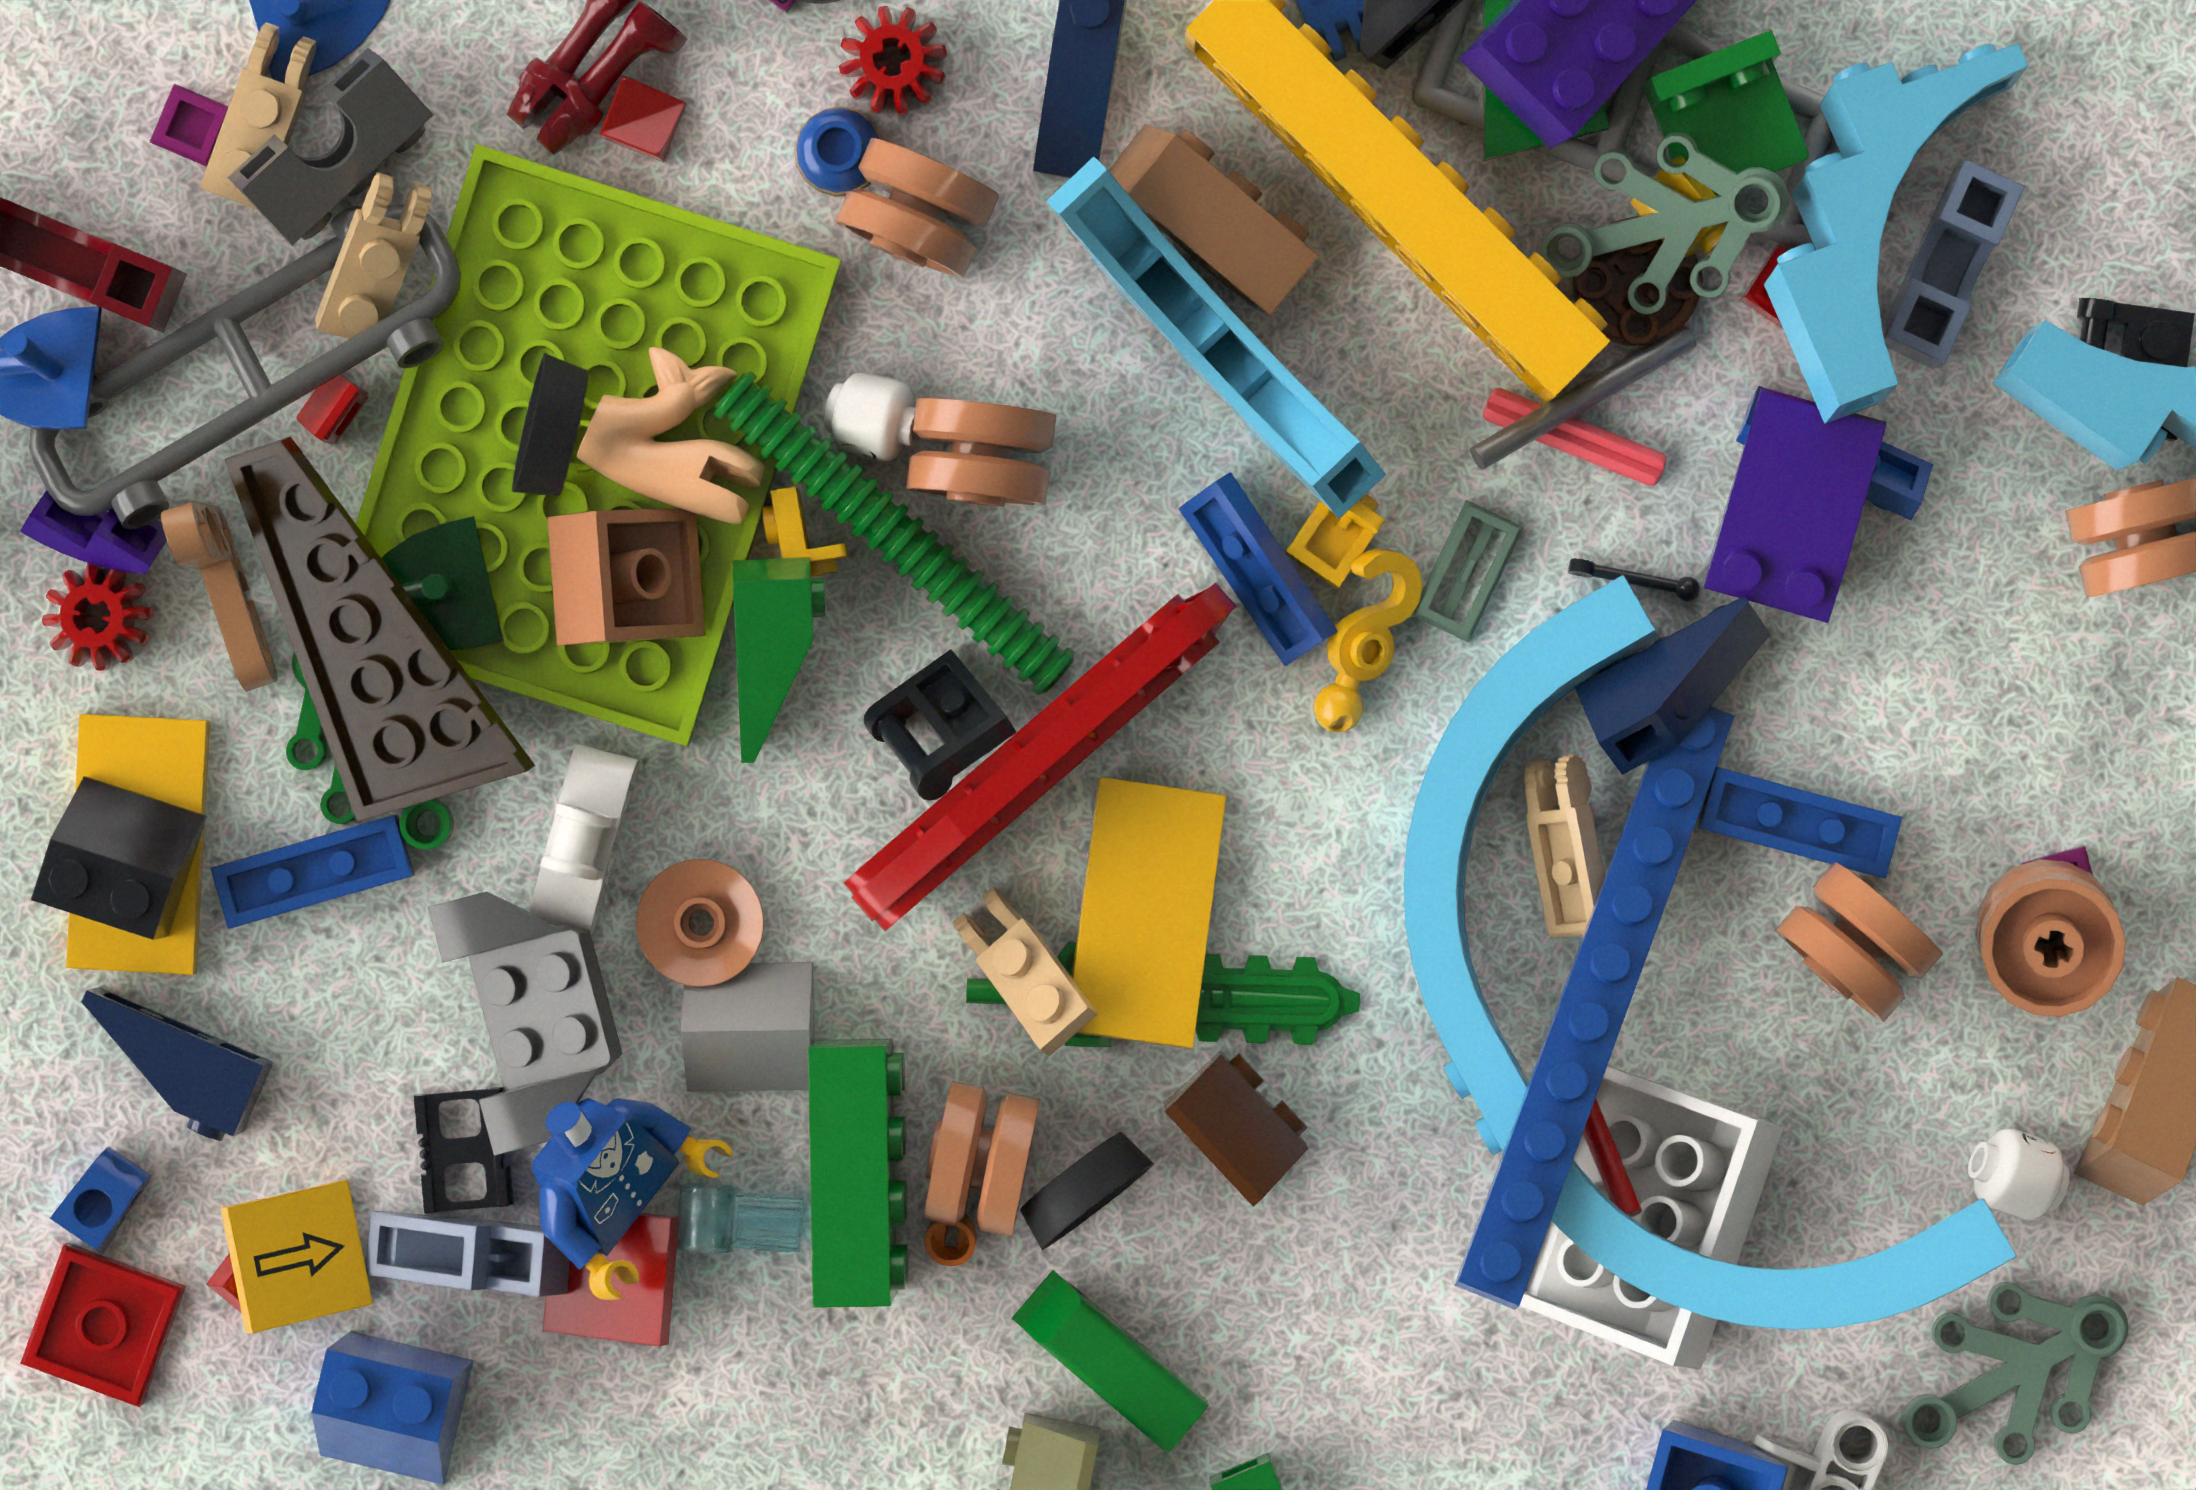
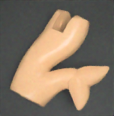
[577,347,765,524]

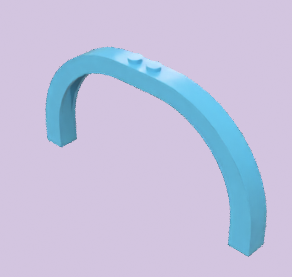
[1403,575,2017,1330]

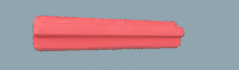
[1483,388,1667,486]

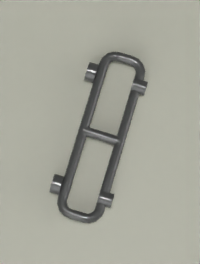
[29,205,461,530]

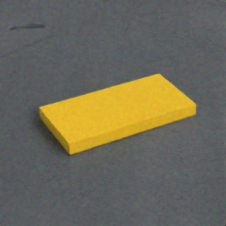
[66,714,210,975]
[1071,777,1226,1049]

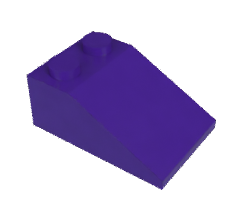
[1704,387,1887,623]

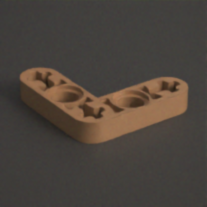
[161,501,278,692]

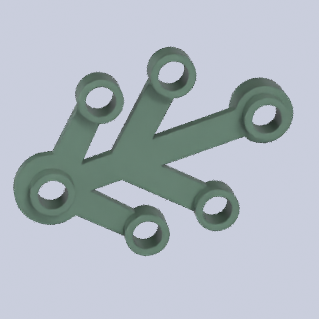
[1540,132,1789,314]
[1902,1282,2128,1465]

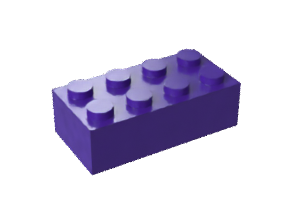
[1459,0,1697,149]

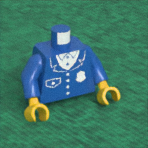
[532,1098,733,1300]

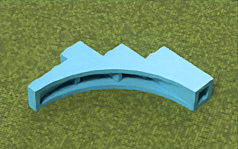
[1764,43,2029,424]
[1046,157,1386,519]
[1992,320,2196,471]

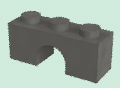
[227,48,433,246]

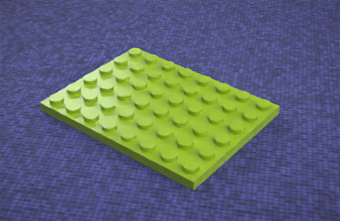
[356,144,843,747]

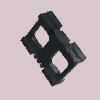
[414,1087,514,1214]

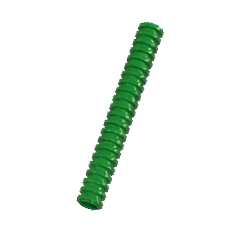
[714,371,1075,695]

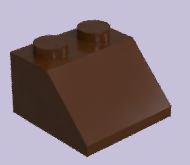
[1164,1051,1309,1207]

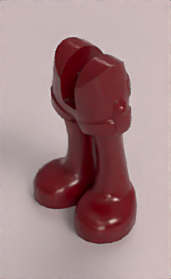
[507,0,688,155]

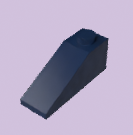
[1033,0,1127,178]
[81,987,273,1141]

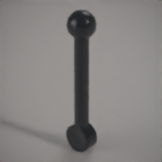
[1568,558,1700,601]

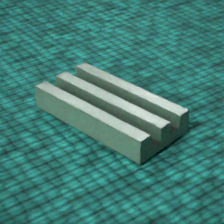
[1411,500,1524,643]

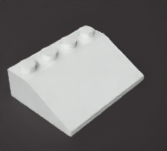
[1520,1066,1784,1369]

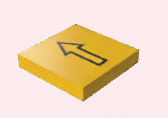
[221,1180,373,1334]

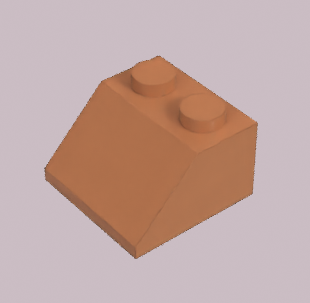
[547,508,706,646]

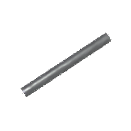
[1470,325,1696,470]

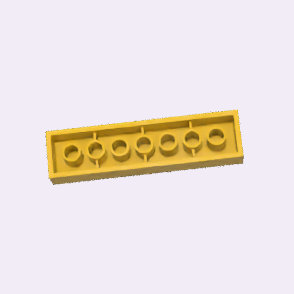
[1185,0,1610,404]

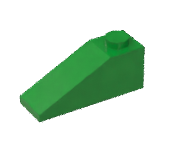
[733,557,825,763]

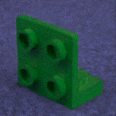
[1643,30,1809,196]

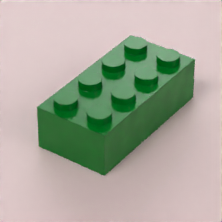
[808,1038,909,1308]

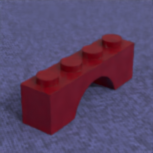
[0,197,187,333]

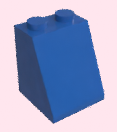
[311,1331,474,1485]

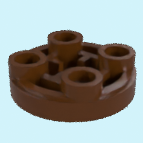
[1572,216,1703,346]

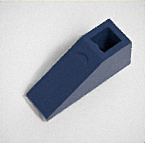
[1575,595,1770,775]

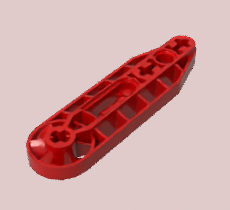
[843,583,1237,931]

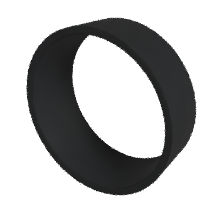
[512,353,588,496]
[1020,1132,1154,1250]

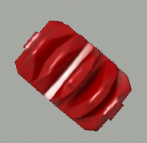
[839,6,948,116]
[42,563,154,671]

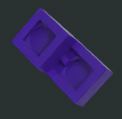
[20,490,167,574]

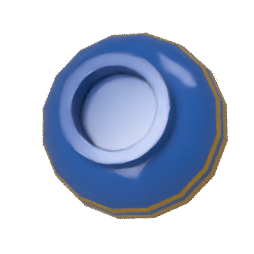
[794,106,883,197]

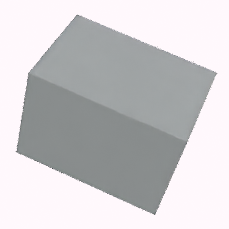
[680,962,814,1092]

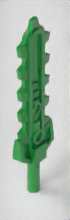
[966,941,1360,1047]

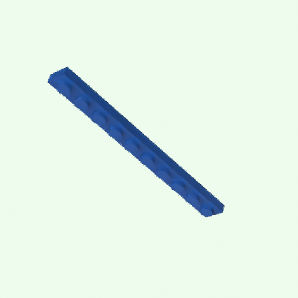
[1454,706,1735,1310]

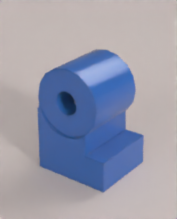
[50,1147,152,1254]

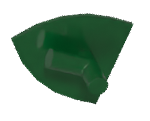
[382,516,504,651]

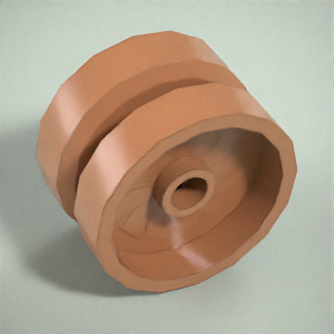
[835,138,1000,279]
[906,398,1056,507]
[2065,478,2196,598]
[1976,859,2126,1017]
[1775,862,1943,1022]
[924,1081,1040,1237]

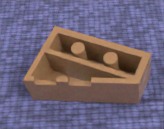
[1108,124,1319,316]
[2073,977,2196,1206]

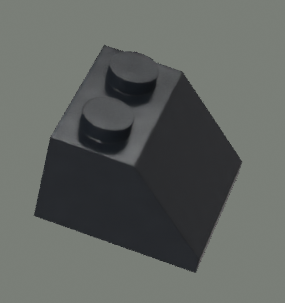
[31,776,207,940]

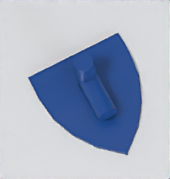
[249,0,390,83]
[0,306,102,430]

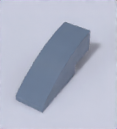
[366,1211,570,1297]

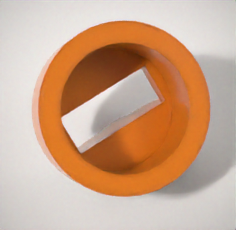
[924,1213,977,1266]

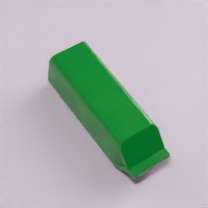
[1011,1270,1209,1454]

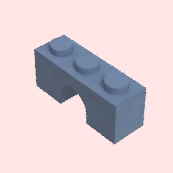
[1882,160,2025,369]

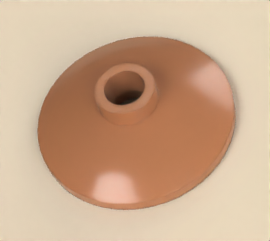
[636,859,764,987]

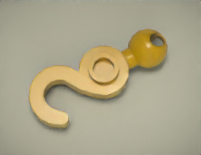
[1313,548,1423,732]

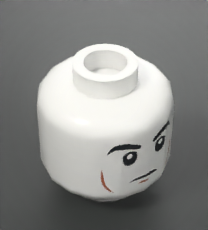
[824,372,919,462]
[1968,1128,2070,1220]

